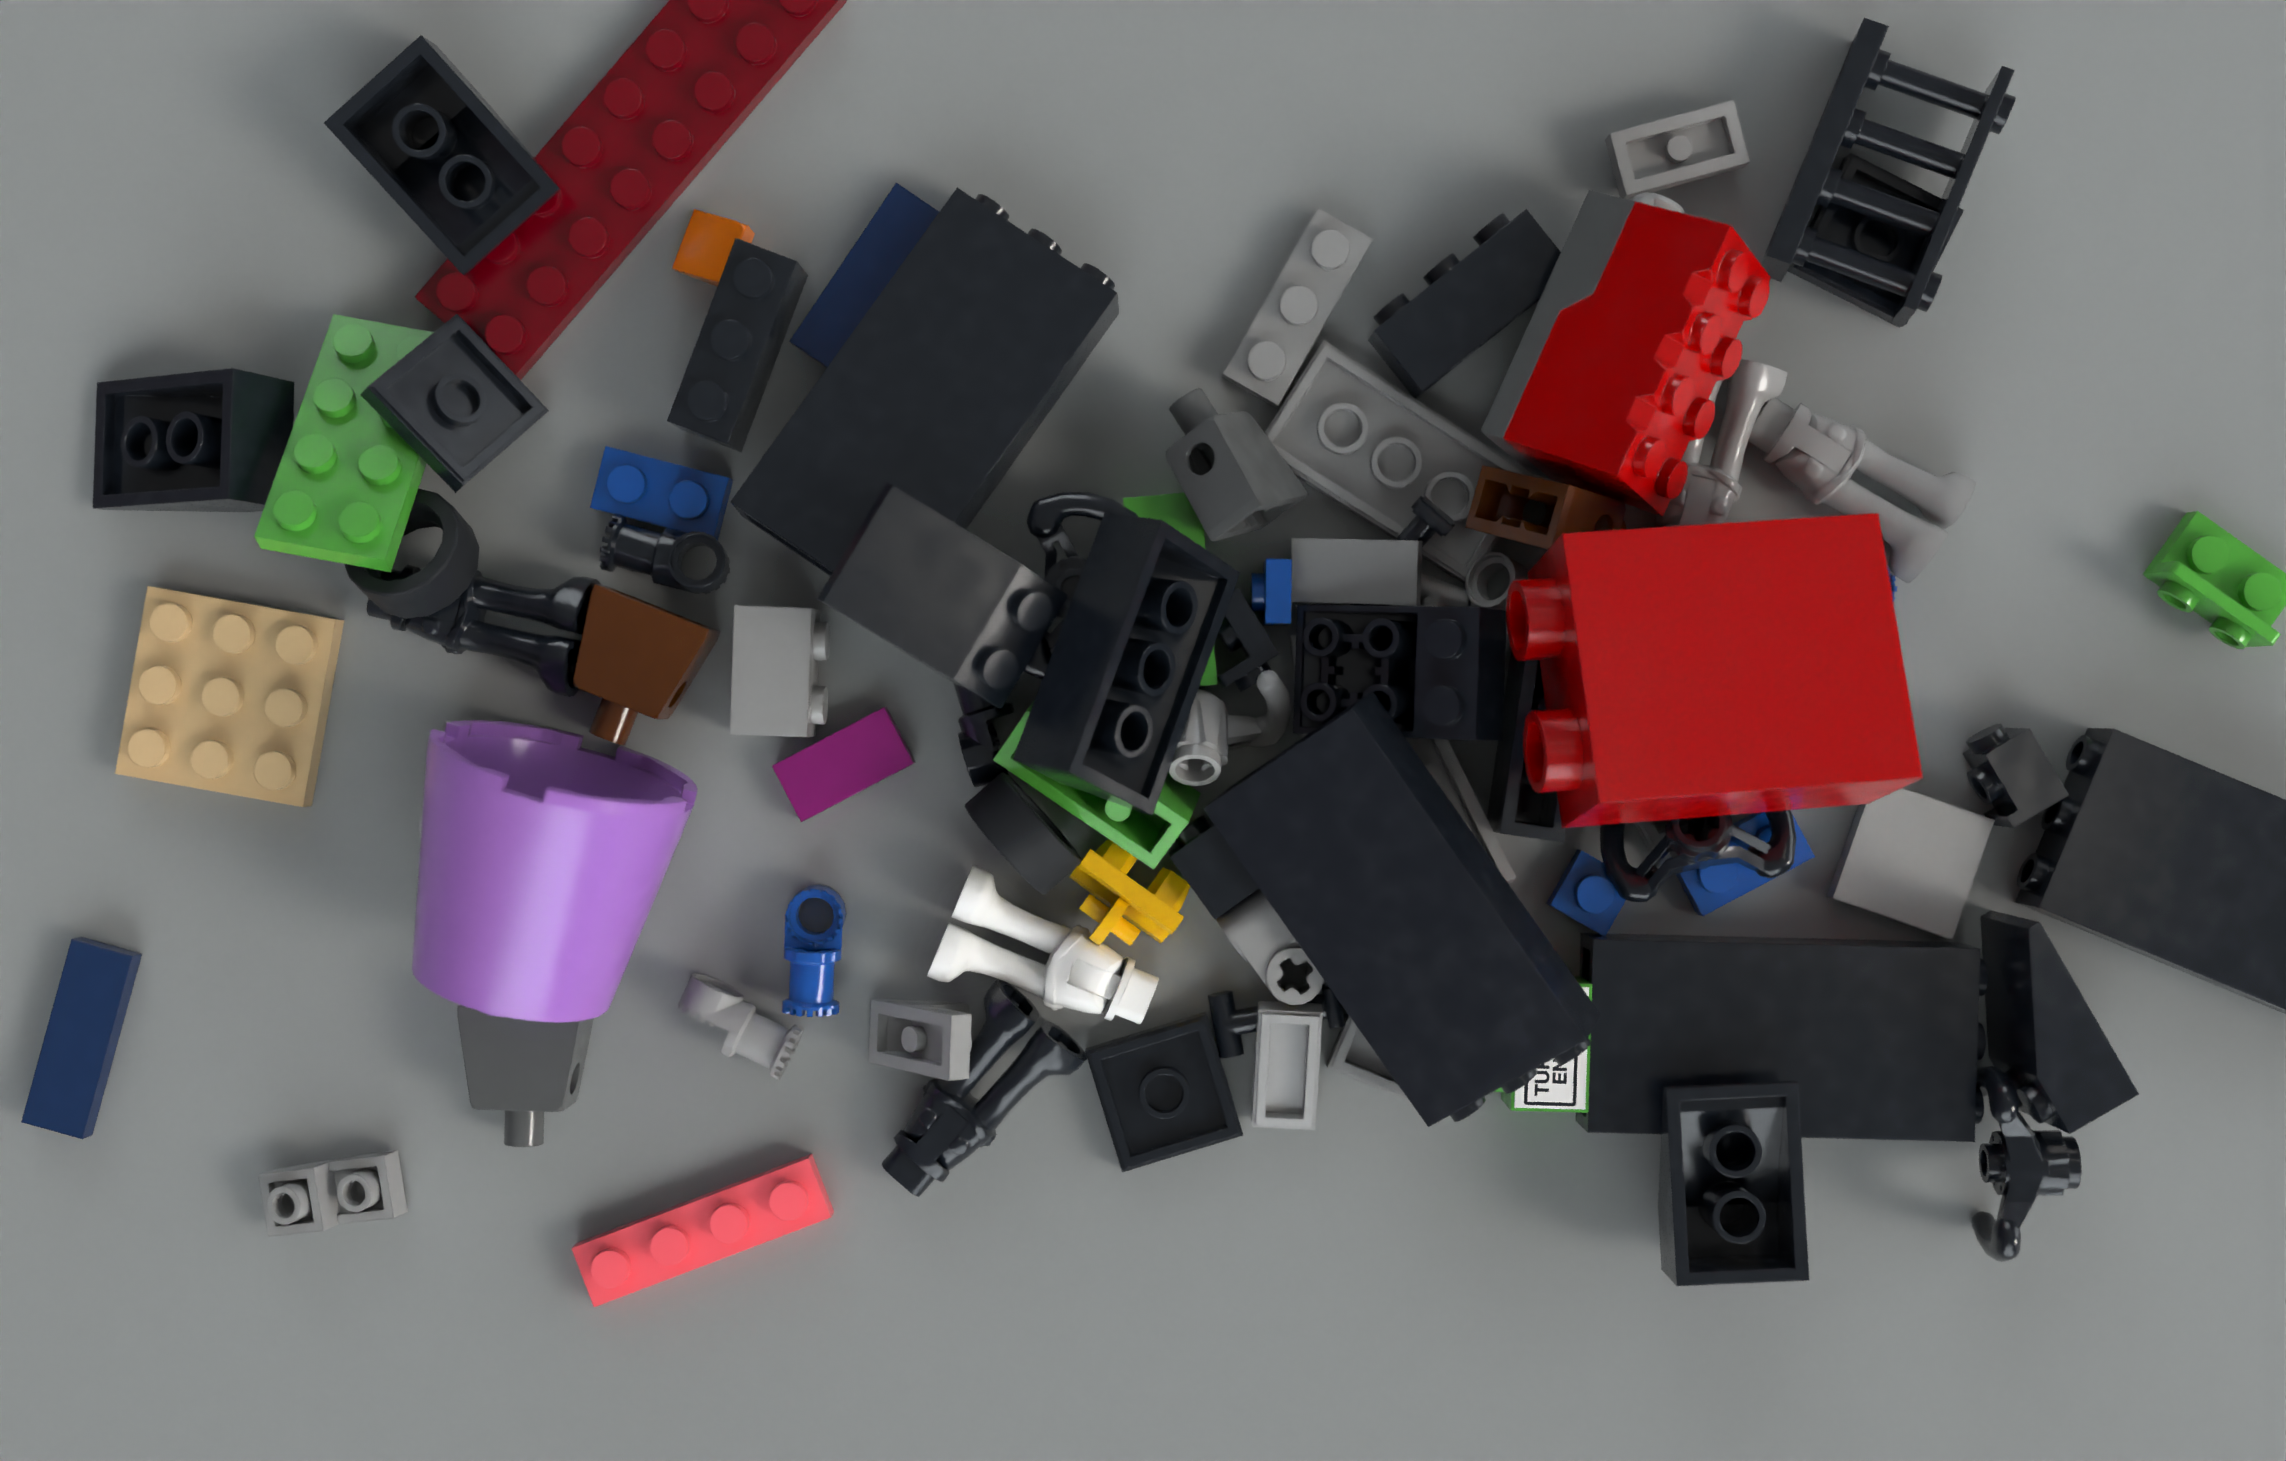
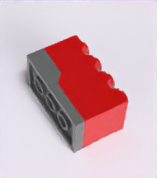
[1481,190,1771,517]

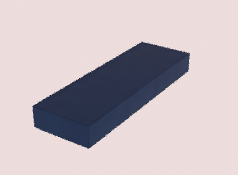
[789,183,939,368]
[21,937,142,1139]

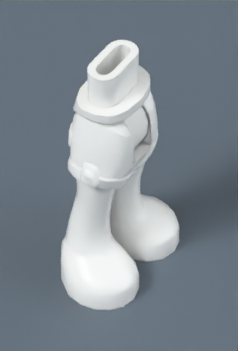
[927,864,1159,1025]

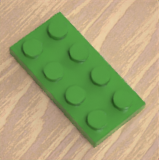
[254,314,434,572]

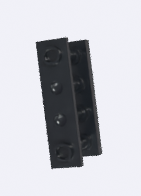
[1761,18,2016,327]

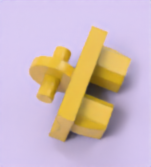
[1069,839,1191,946]

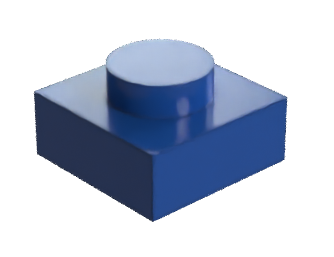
[1250,559,1292,626]
[1546,849,1626,936]

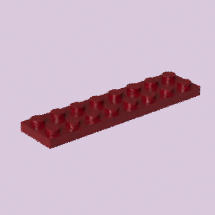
[415,0,847,380]

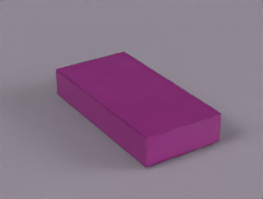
[772,707,916,822]

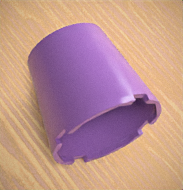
[412,720,698,1022]

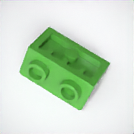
[2142,511,2286,649]

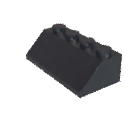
[1013,513,1240,815]

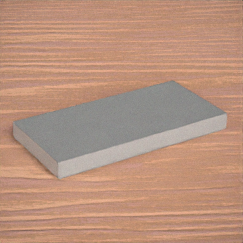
[1265,340,1538,584]

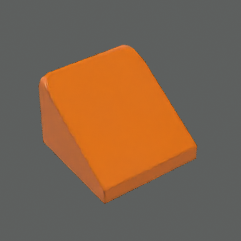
[672,209,755,287]

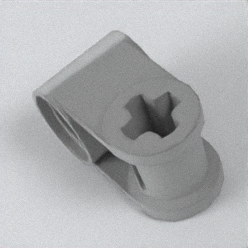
[1216,888,1324,1005]

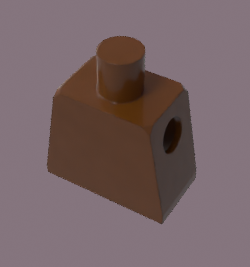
[1465,465,1627,550]
[573,584,721,745]

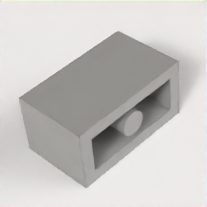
[729,605,830,737]

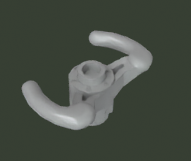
[1169,670,1292,786]

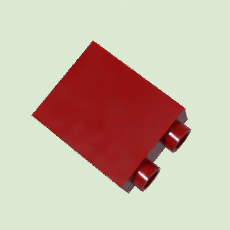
[1506,513,1923,828]

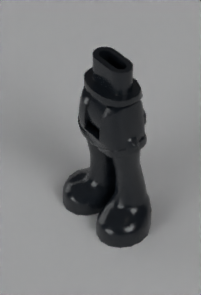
[367,565,601,697]
[882,979,1087,1197]

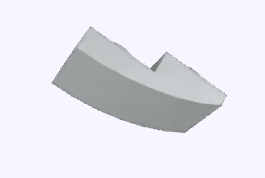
[258,1150,408,1237]

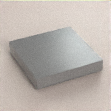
[1826,788,1995,940]

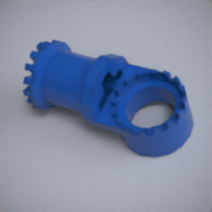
[782,885,846,1017]

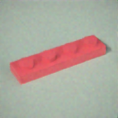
[571,1154,834,1307]

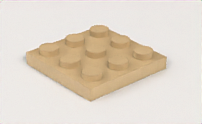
[115,586,344,807]

